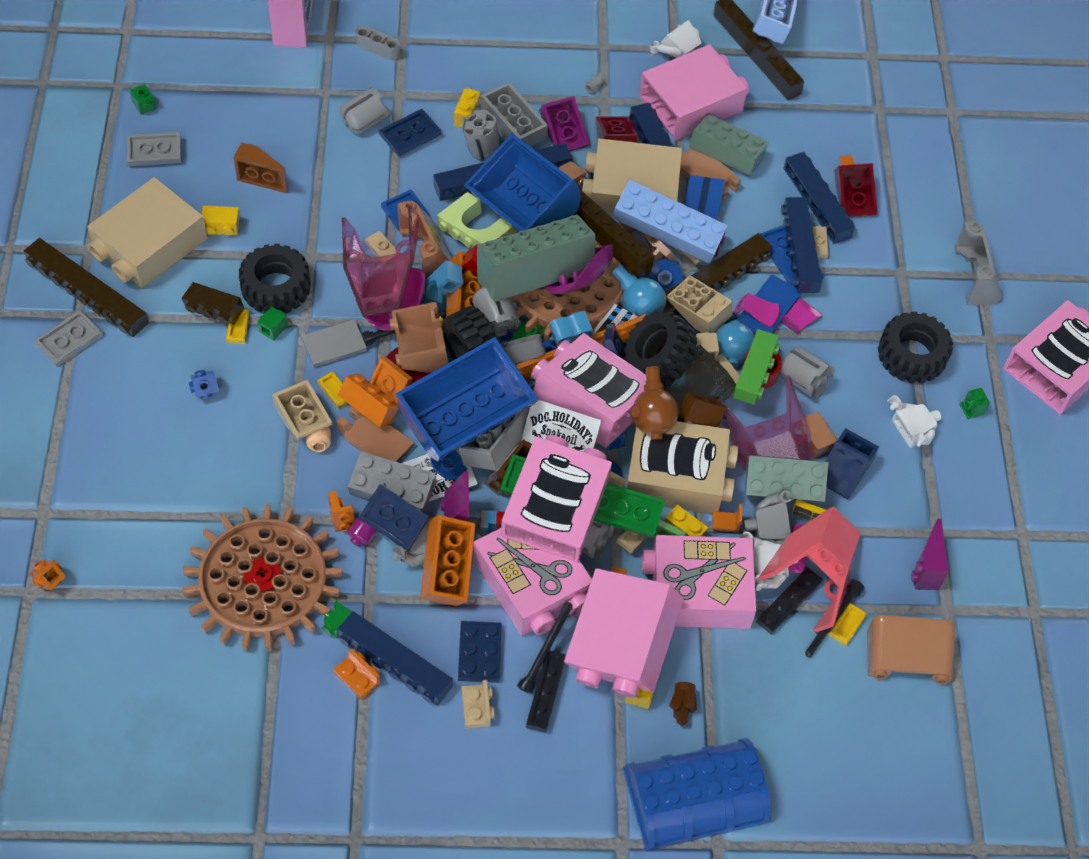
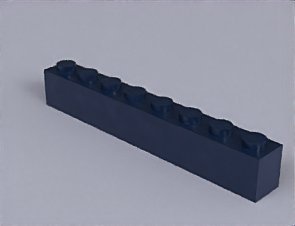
[433,143,573,201]

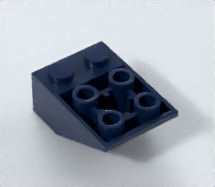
[825,428,879,499]

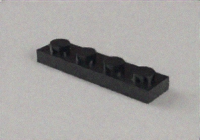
[756,567,823,635]
[526,650,567,733]

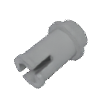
[585,73,605,93]

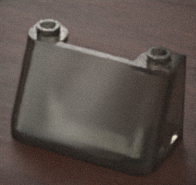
[664,344,736,425]

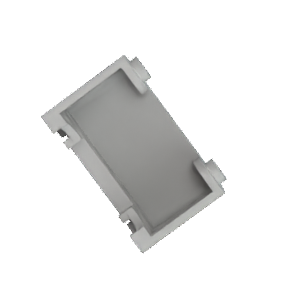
[954,221,1002,305]

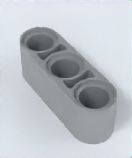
[355,26,400,60]
[500,334,546,364]

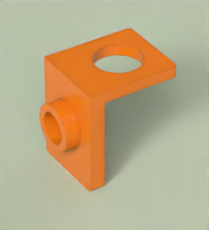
[712,504,742,532]

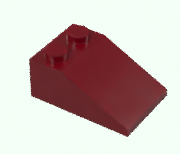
[596,116,638,143]
[834,163,878,217]

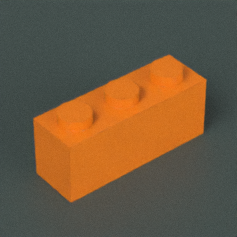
[338,373,399,427]

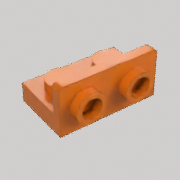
[328,491,354,532]
[333,649,380,700]

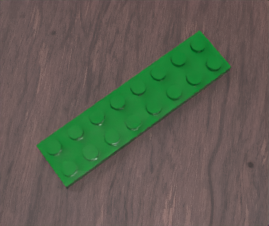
[500,454,665,539]

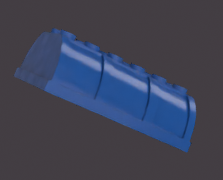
[464,133,580,232]
[395,337,538,461]
[623,738,771,851]

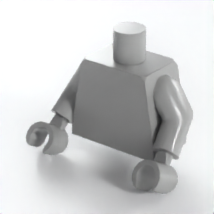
[743,489,794,545]
[392,504,429,567]

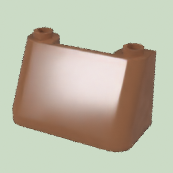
[398,201,452,280]
[389,302,448,374]
[867,615,955,684]

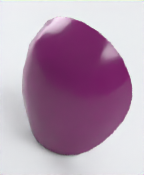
[545,244,613,294]
[355,268,426,331]

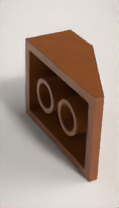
[233,142,288,193]

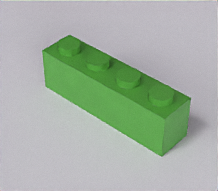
[733,329,780,405]

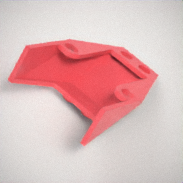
[758,506,861,633]

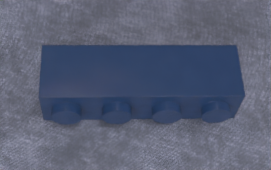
[629,102,675,147]

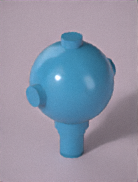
[611,264,666,317]
[715,320,755,369]

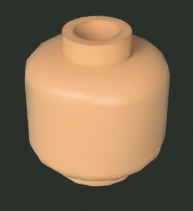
[306,427,331,452]

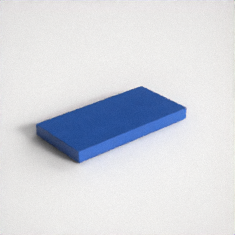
[760,226,824,288]
[736,274,802,335]

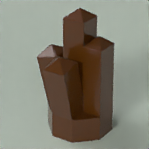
[669,682,698,726]

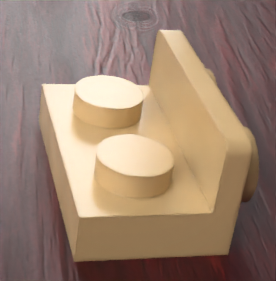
[462,680,494,729]

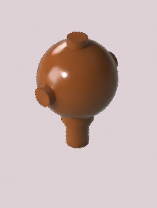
[631,366,679,440]

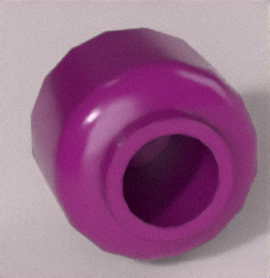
[347,518,377,547]

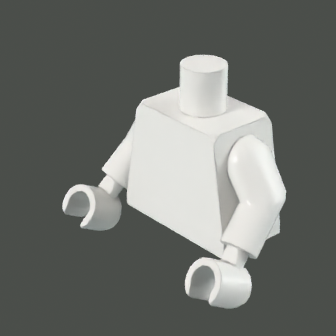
[649,20,701,58]
[887,395,941,448]
[740,532,798,591]

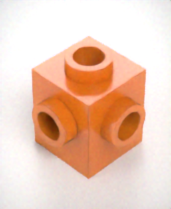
[30,559,66,590]

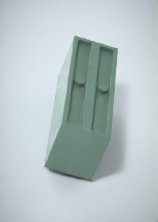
[477,215,595,302]

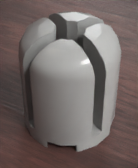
[340,88,390,134]
[462,109,502,160]
[473,287,520,337]
[780,347,835,398]
[582,521,615,559]

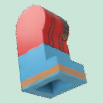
[479,510,505,536]

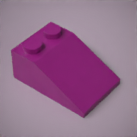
[539,96,590,151]
[440,472,469,522]
[911,518,949,590]

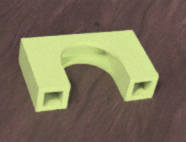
[437,192,519,248]

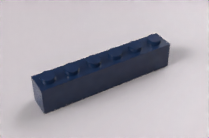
[783,152,855,244]
[781,197,822,293]
[337,611,453,706]

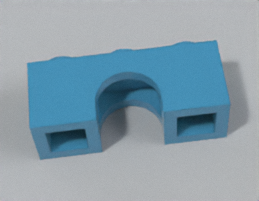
[421,261,463,308]

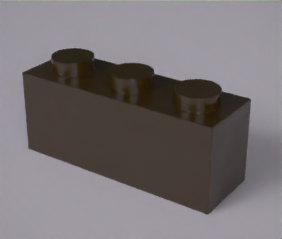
[182,282,245,325]

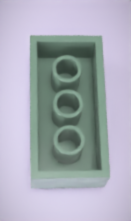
[689,114,769,175]
[744,455,828,502]

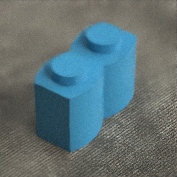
[550,311,593,347]

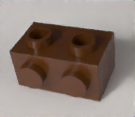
[679,392,727,427]

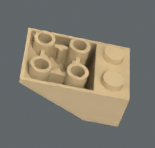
[666,275,733,333]

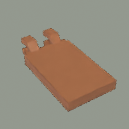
[680,148,741,200]
[336,406,414,462]

